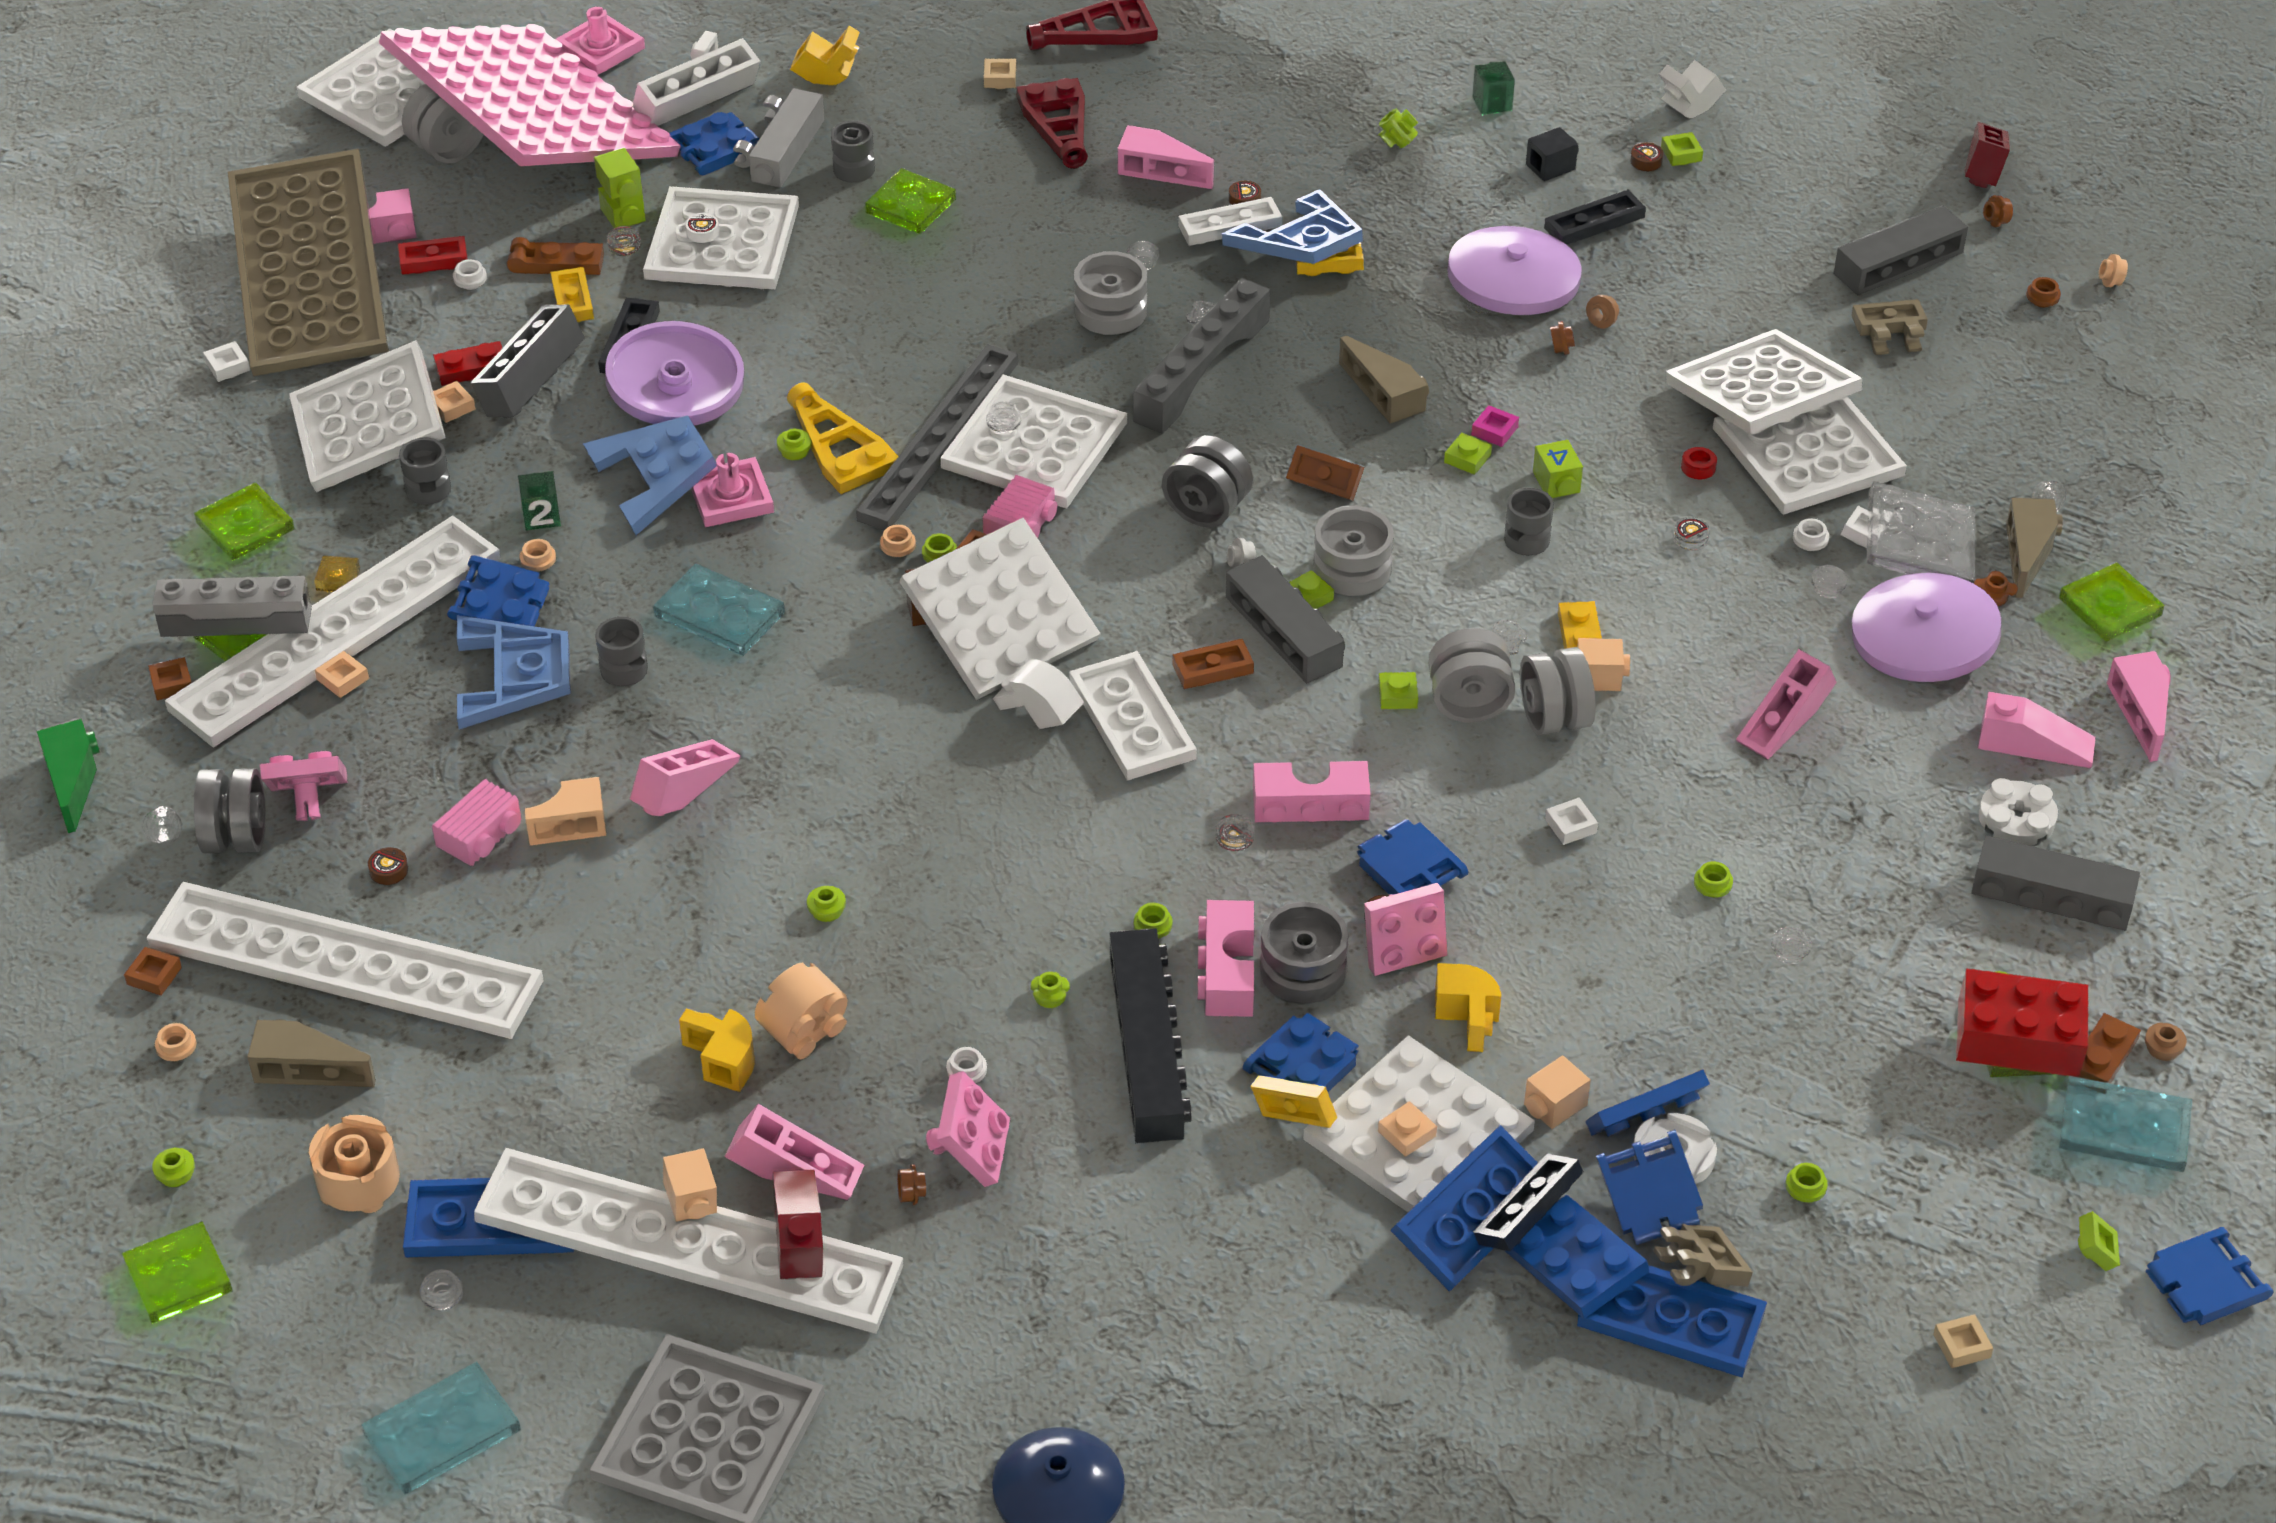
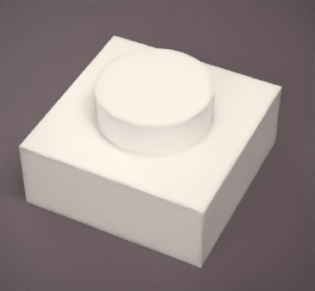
[691,31,718,60]
[203,341,250,382]
[1841,506,1889,551]
[1545,797,1598,845]

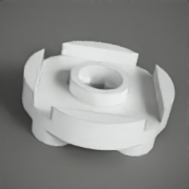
[1979,778,2058,846]
[1634,1113,1717,1184]

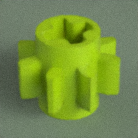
[1378,108,1418,149]

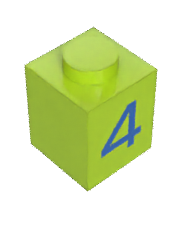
[1533,439,1583,498]

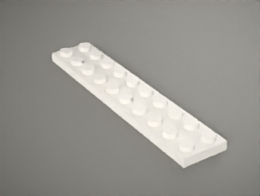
[165,515,501,748]
[147,882,544,1039]
[474,1148,903,1334]

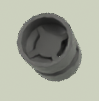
[831,121,875,182]
[399,438,451,505]
[1504,488,1554,556]
[595,616,648,686]

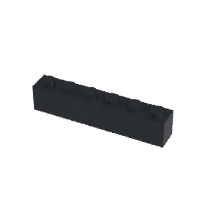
[1110,928,1192,1143]

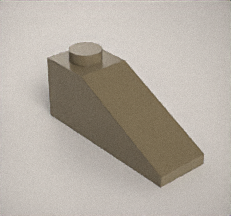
[1339,336,1429,424]
[2006,498,2063,598]
[247,1019,376,1087]

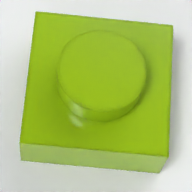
[1661,132,1704,166]
[1444,432,1492,475]
[1289,570,1334,609]
[1378,672,1419,709]
[2078,1211,2120,1271]

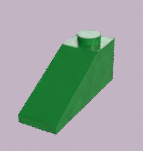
[37,718,100,833]

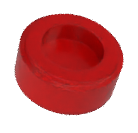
[1681,447,1717,480]

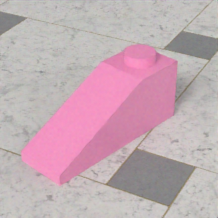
[1118,125,1214,189]
[1736,649,1837,759]
[2107,651,2171,762]
[1978,692,2095,768]
[630,739,740,816]
[725,1104,864,1200]

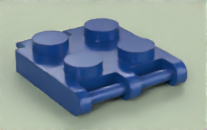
[669,112,760,176]
[447,555,550,627]
[1357,819,1468,895]
[1243,1013,1359,1092]
[1596,1130,1703,1245]
[2145,1227,2274,1326]

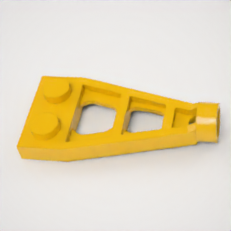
[787,382,899,495]

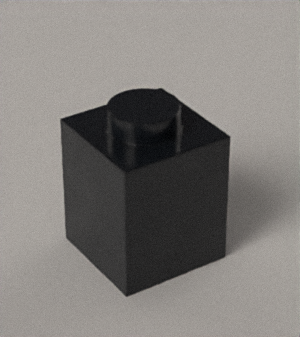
[1526,127,1579,182]

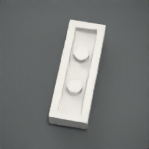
[1178,197,1282,246]

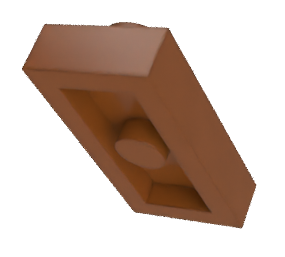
[1286,445,1365,501]
[1172,639,1254,689]
[2071,1013,2141,1092]

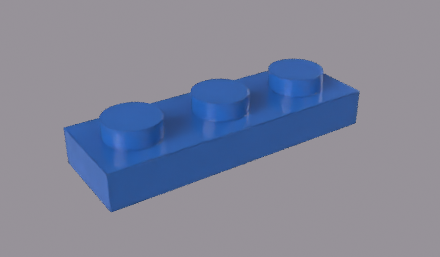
[1585,1070,1710,1137]

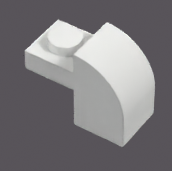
[1659,60,1726,118]
[993,659,1084,729]

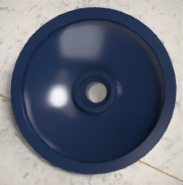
[992,1427,1125,1523]

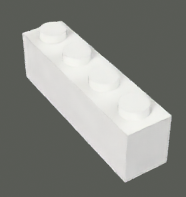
[633,38,761,126]

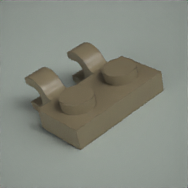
[1851,299,1928,355]
[1654,1224,1753,1288]

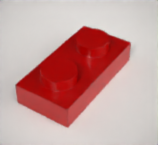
[398,236,468,275]
[433,341,502,386]

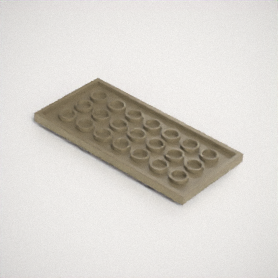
[228,149,389,376]

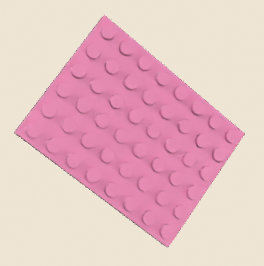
[379,24,681,166]

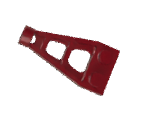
[1026,0,1158,50]
[1016,78,1088,169]

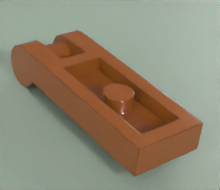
[507,237,604,275]

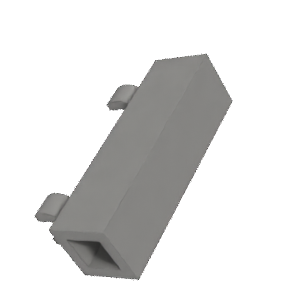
[733,88,824,188]

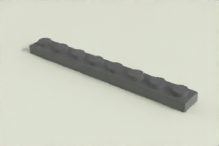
[856,344,1018,530]

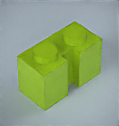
[594,147,646,231]

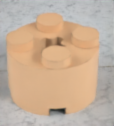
[755,963,848,1060]
[309,1115,400,1213]

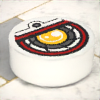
[685,213,719,243]

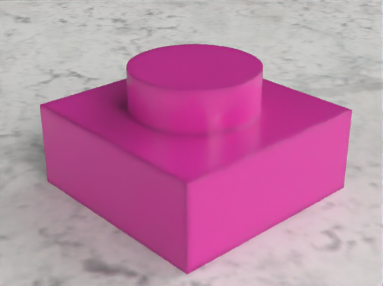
[1471,405,1519,447]

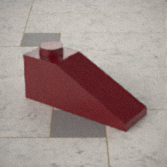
[1965,122,2010,188]
[772,1170,823,1279]

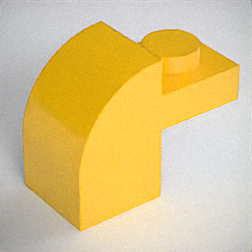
[790,25,860,86]
[1435,963,1501,1052]
[679,1008,755,1092]

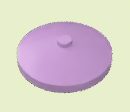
[1447,226,1582,315]
[605,321,744,425]
[1852,573,2001,682]

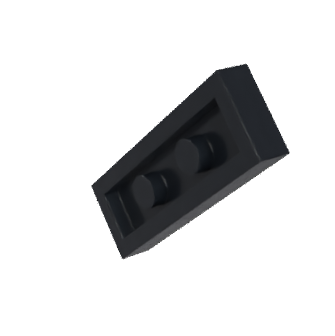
[1544,189,1646,245]
[598,297,660,373]
[1473,1153,1584,1251]

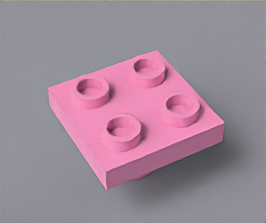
[555,7,645,76]
[691,453,774,528]
[260,751,348,821]
[1364,883,1447,976]
[926,1071,1010,1187]

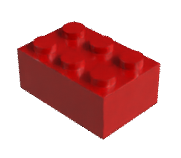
[1956,968,2089,1077]

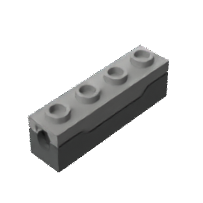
[153,576,312,637]

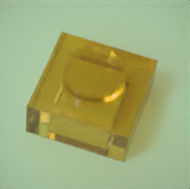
[314,556,360,592]

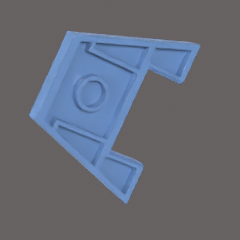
[1222,189,1363,264]
[583,415,716,535]
[457,615,571,730]

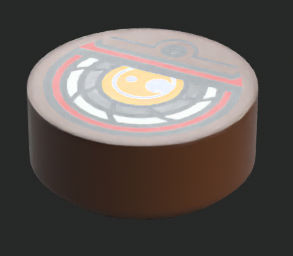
[1630,142,1664,172]
[1229,180,1261,205]
[368,847,408,885]

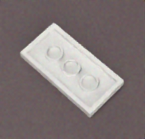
[1070,651,1197,781]

